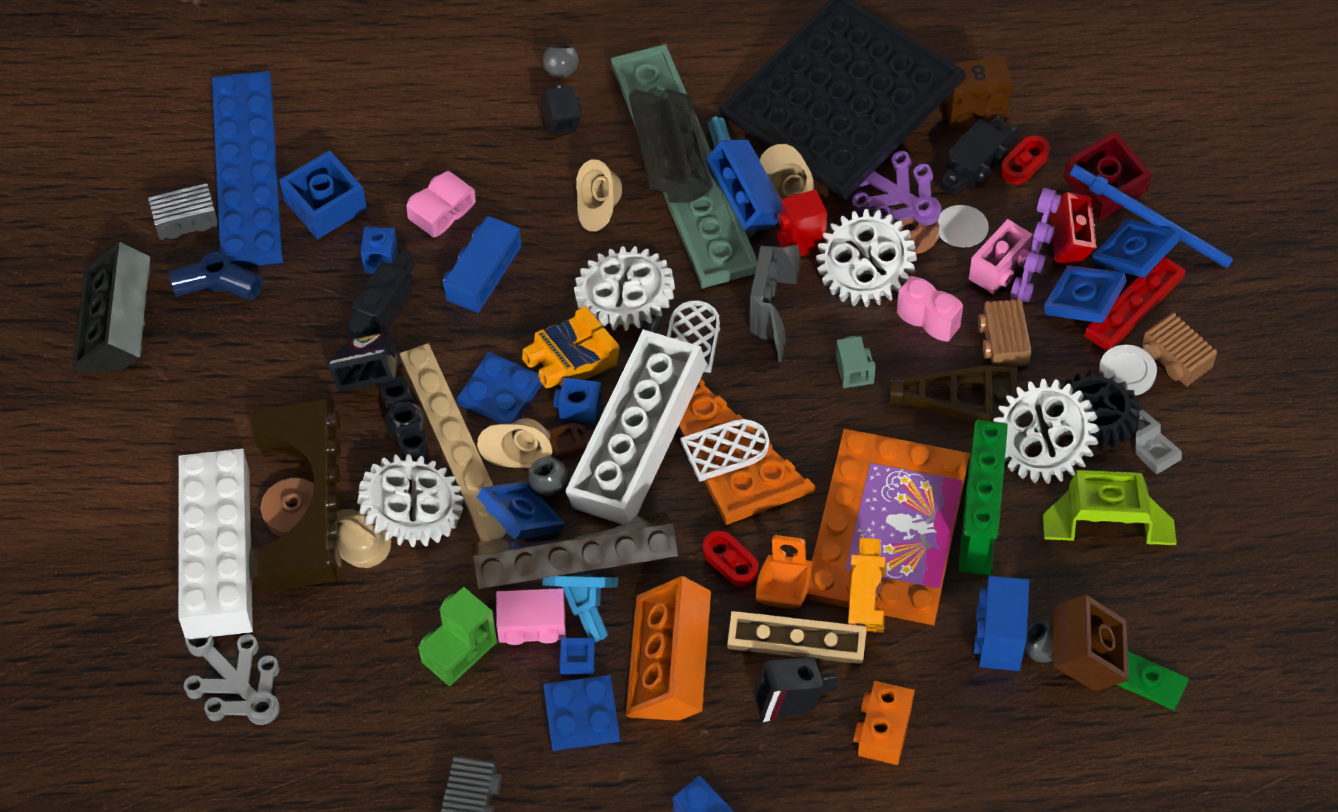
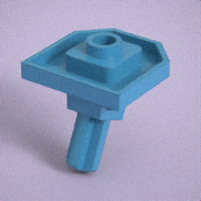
[543,571,618,643]

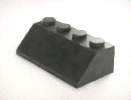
[73,242,151,372]

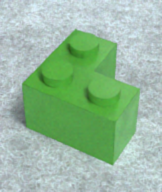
[418,587,497,687]

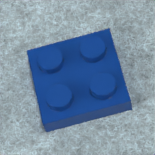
[1092,218,1180,278]
[1044,265,1127,323]
[457,352,542,424]
[477,481,566,540]
[543,675,620,751]

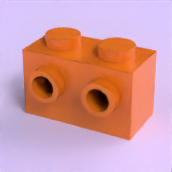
[854,681,915,765]

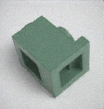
[835,336,876,388]

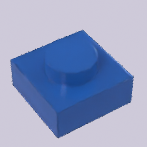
[560,638,595,675]

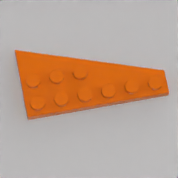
[677,379,815,525]

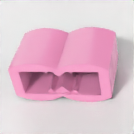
[406,171,476,237]
[897,276,963,341]

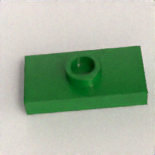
[1117,651,1189,711]

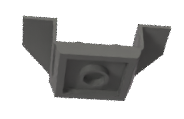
[750,244,801,362]

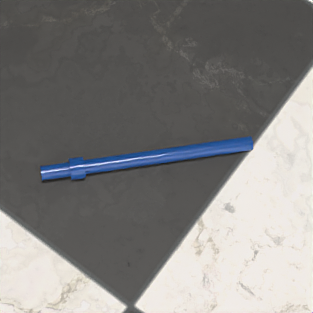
[1069,164,1233,268]

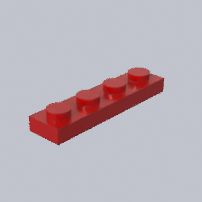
[1085,256,1186,351]

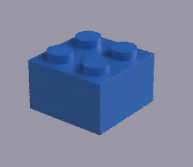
[279,150,367,240]
[974,576,1030,671]

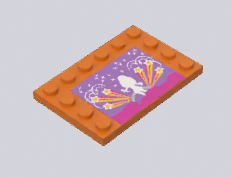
[805,429,970,625]

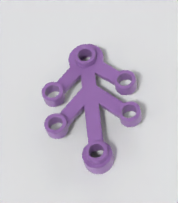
[852,151,941,226]
[1009,187,1061,304]

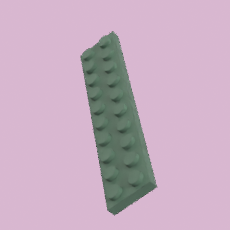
[611,44,757,289]

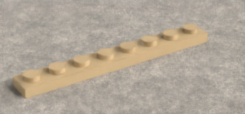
[399,343,519,542]

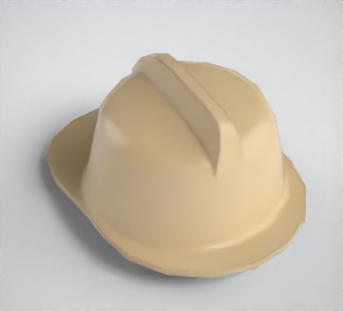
[759,144,814,199]
[576,160,622,231]
[477,418,553,468]
[337,509,391,568]

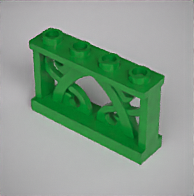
[958,420,1008,576]

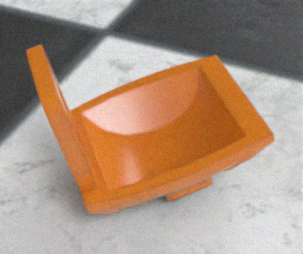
[756,535,812,609]

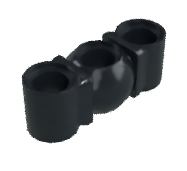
[380,375,429,464]

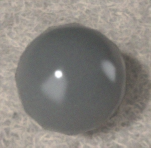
[542,45,579,79]
[528,457,568,497]
[1024,621,1054,663]

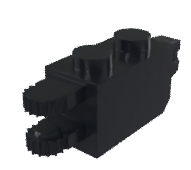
[940,115,1019,196]
[348,251,415,340]

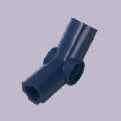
[168,252,263,301]

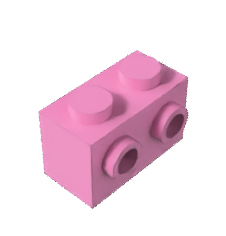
[969,219,1033,295]
[496,588,566,645]

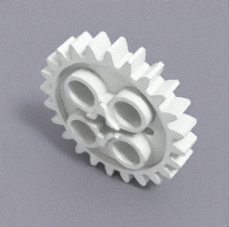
[816,209,917,307]
[574,246,675,331]
[994,379,1099,484]
[357,454,464,547]

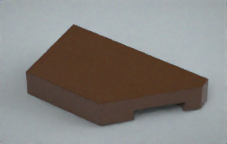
[549,422,593,460]

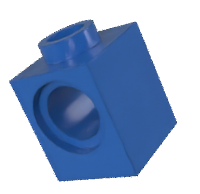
[361,227,399,273]
[554,377,603,426]

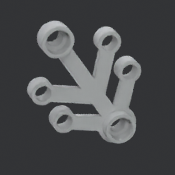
[184,634,280,725]

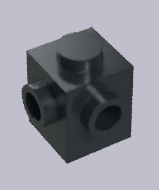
[539,85,582,134]

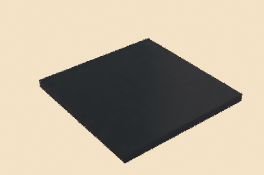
[719,0,966,200]

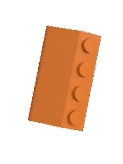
[626,576,711,721]

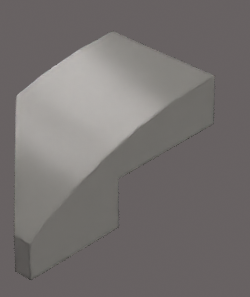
[1136,410,1182,475]

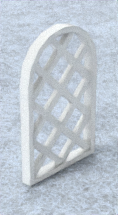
[667,301,720,373]
[680,419,769,482]

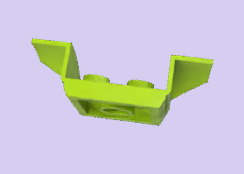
[1043,470,1177,545]

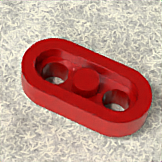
[1001,136,1050,184]
[703,531,758,587]

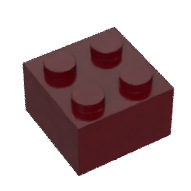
[1063,131,1152,221]

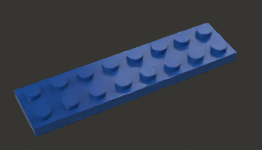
[212,71,283,267]

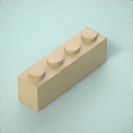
[728,611,867,664]

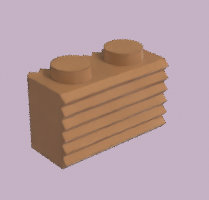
[978,299,1032,367]
[1142,312,1217,387]

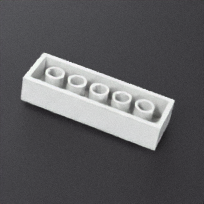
[565,330,707,525]
[179,449,253,639]

